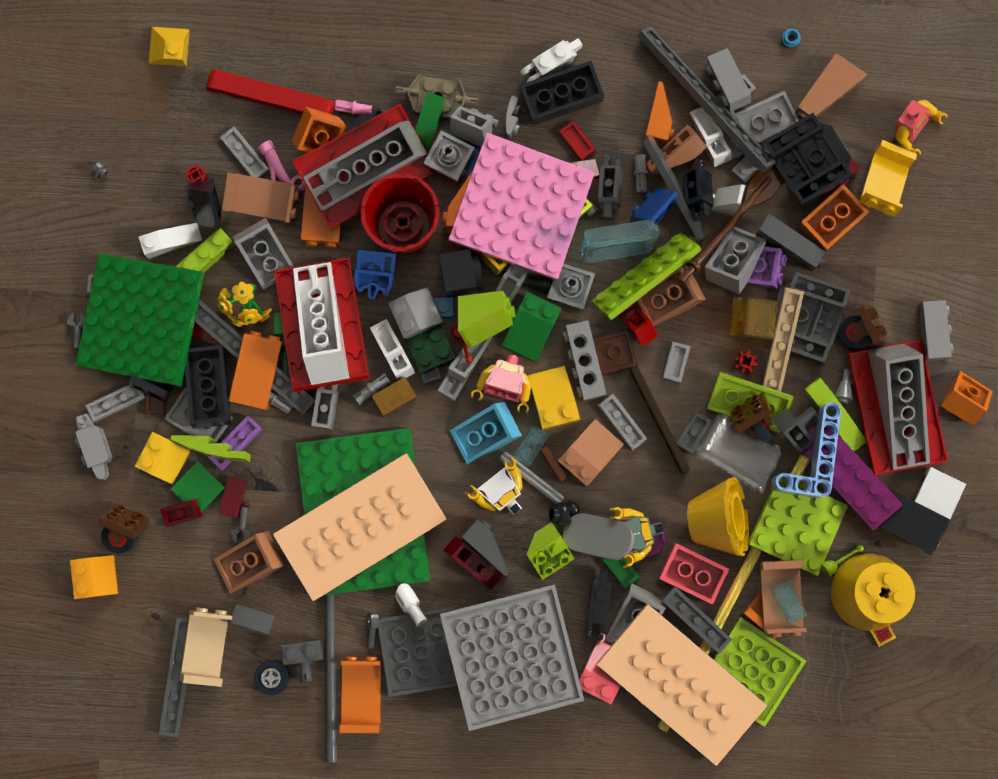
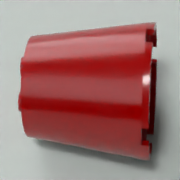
[361,173,439,254]

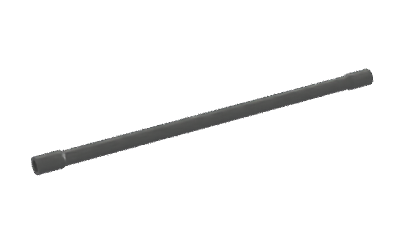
[325,594,337,763]

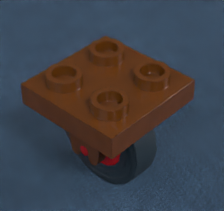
[839,305,888,349]
[730,392,773,443]
[98,504,149,554]

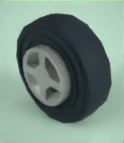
[254,660,290,696]

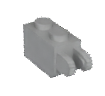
[311,384,339,431]

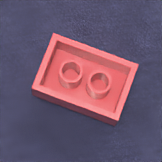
[657,543,729,605]

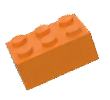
[797,184,869,251]

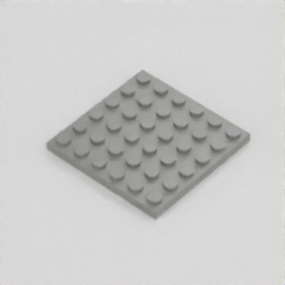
[440,584,584,731]

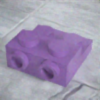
[747,247,787,289]

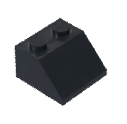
[187,179,222,228]

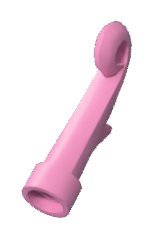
[258,140,305,192]

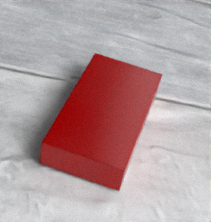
[558,120,596,161]

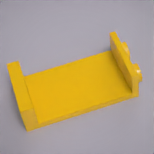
[859,140,917,217]

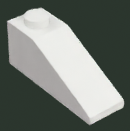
[711,184,745,216]
[139,223,203,259]

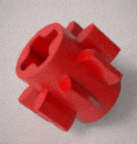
[733,350,758,374]

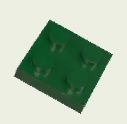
[406,325,456,375]

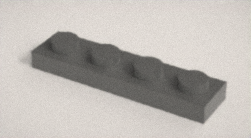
[661,586,732,654]

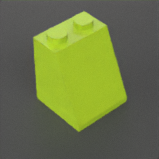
[458,291,515,348]

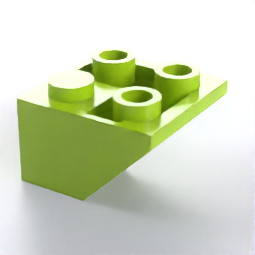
[527,522,575,580]

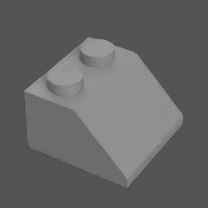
[388,287,444,338]

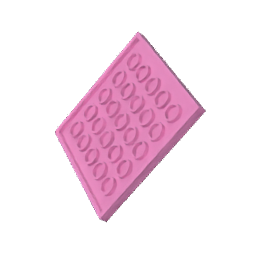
[448,133,595,280]

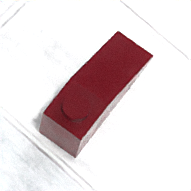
[444,535,503,589]

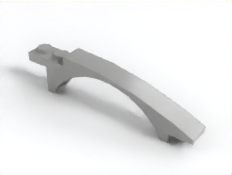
[438,264,530,402]

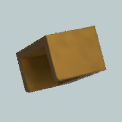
[372,377,417,417]

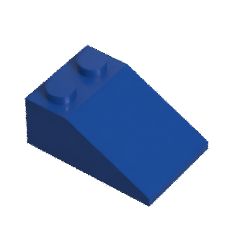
[631,188,678,234]

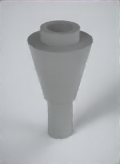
[835,369,853,405]

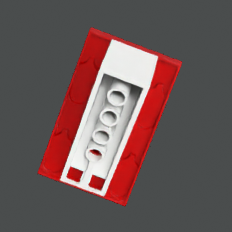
[274,257,370,392]

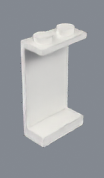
[915,467,966,547]

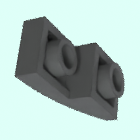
[229,604,275,634]

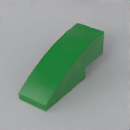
[415,92,446,154]

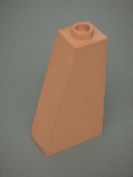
[795,53,867,119]

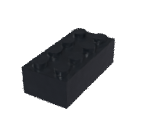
[520,60,604,126]
[185,345,232,429]

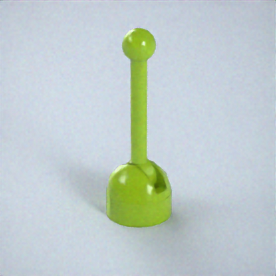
[821,545,864,577]

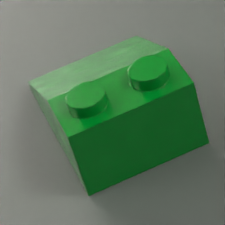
[502,292,562,362]

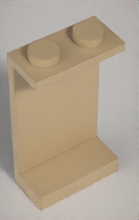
[179,607,232,687]

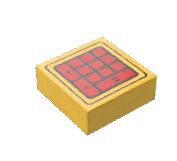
[870,626,896,647]

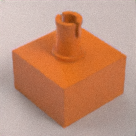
[292,107,346,152]

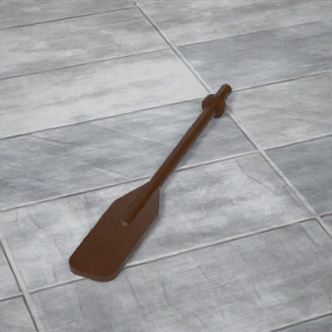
[678,165,785,284]

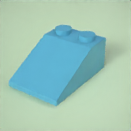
[450,402,522,464]

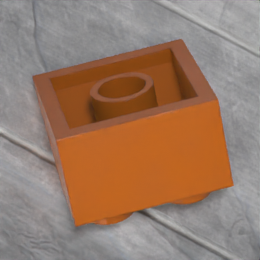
[941,371,993,426]

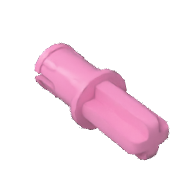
[335,100,373,116]

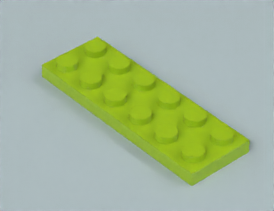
[591,232,702,320]

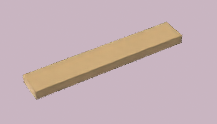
[762,287,804,392]

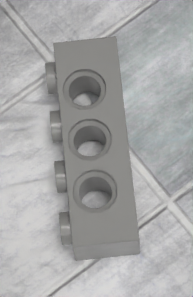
[563,320,607,402]

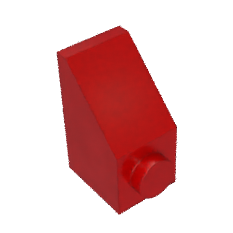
[619,303,658,347]

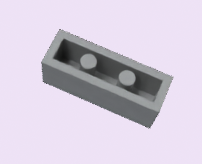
[705,48,751,112]
[918,300,954,361]

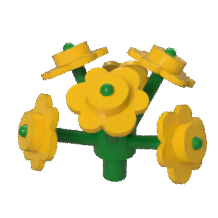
[217,282,272,327]

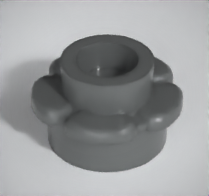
[91,161,108,179]

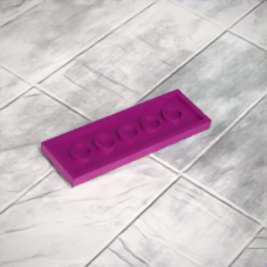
[802,424,903,531]

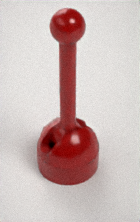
[451,324,473,363]

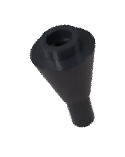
[522,275,551,293]

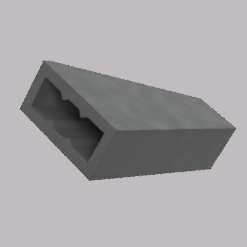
[755,213,826,271]

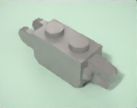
[75,413,113,480]

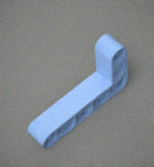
[771,402,841,498]

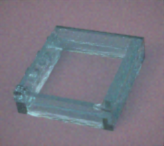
[580,219,659,264]

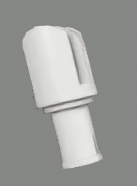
[395,583,427,627]

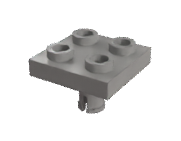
[423,130,475,182]
[547,263,595,311]

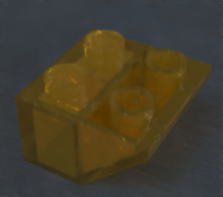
[729,297,778,340]

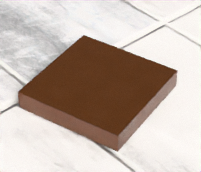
[593,330,638,376]

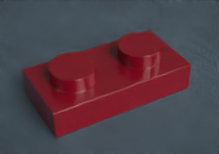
[160,498,203,527]

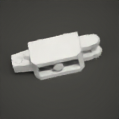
[520,38,583,82]

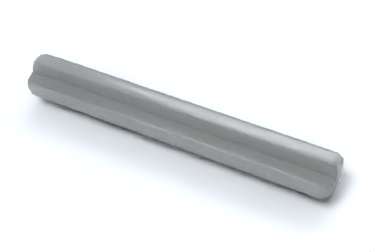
[500,452,564,504]

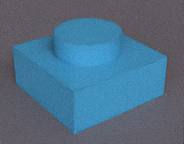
[434,297,453,318]

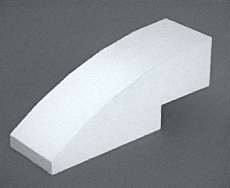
[690,107,732,167]
[370,319,415,380]

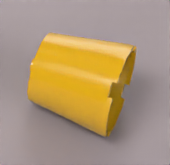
[830,553,915,631]

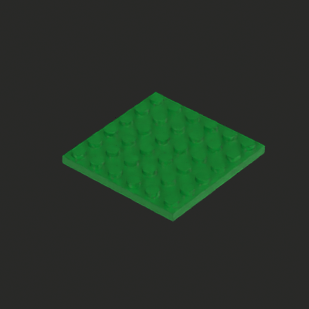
[75,253,204,386]

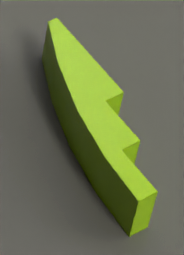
[805,377,866,451]
[171,435,251,462]

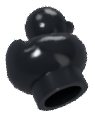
[549,500,580,526]

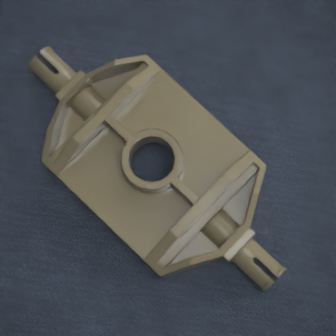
[395,73,479,118]

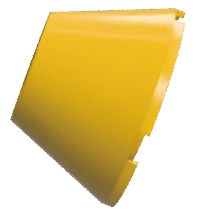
[687,477,749,556]

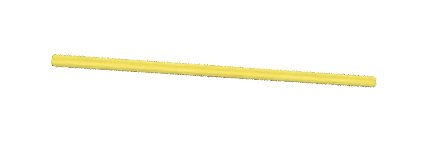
[658,455,809,732]

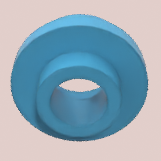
[782,29,801,48]

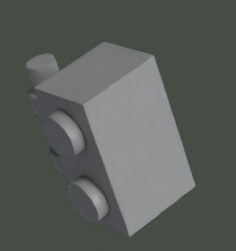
[450,106,499,147]

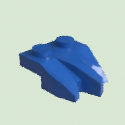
[354,249,396,301]

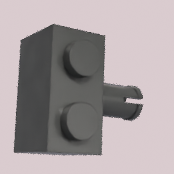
[771,406,819,453]
[281,639,325,682]

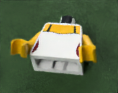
[465,455,523,515]

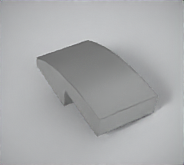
[506,95,521,140]

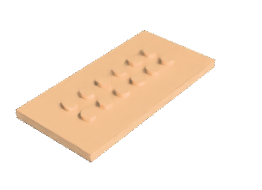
[273,453,447,601]
[596,604,767,766]

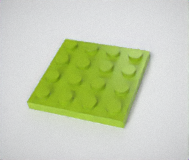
[748,473,848,576]
[713,617,806,727]

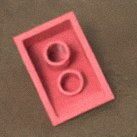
[579,634,621,704]

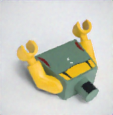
[610,507,663,568]

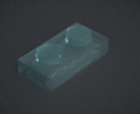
[513,425,550,468]
[771,580,808,624]

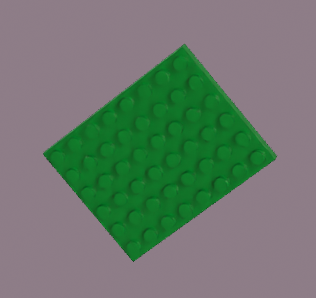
[296,428,430,596]

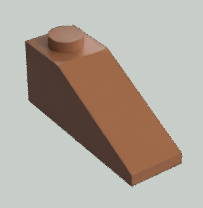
[646,125,707,175]

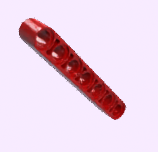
[206,69,335,115]

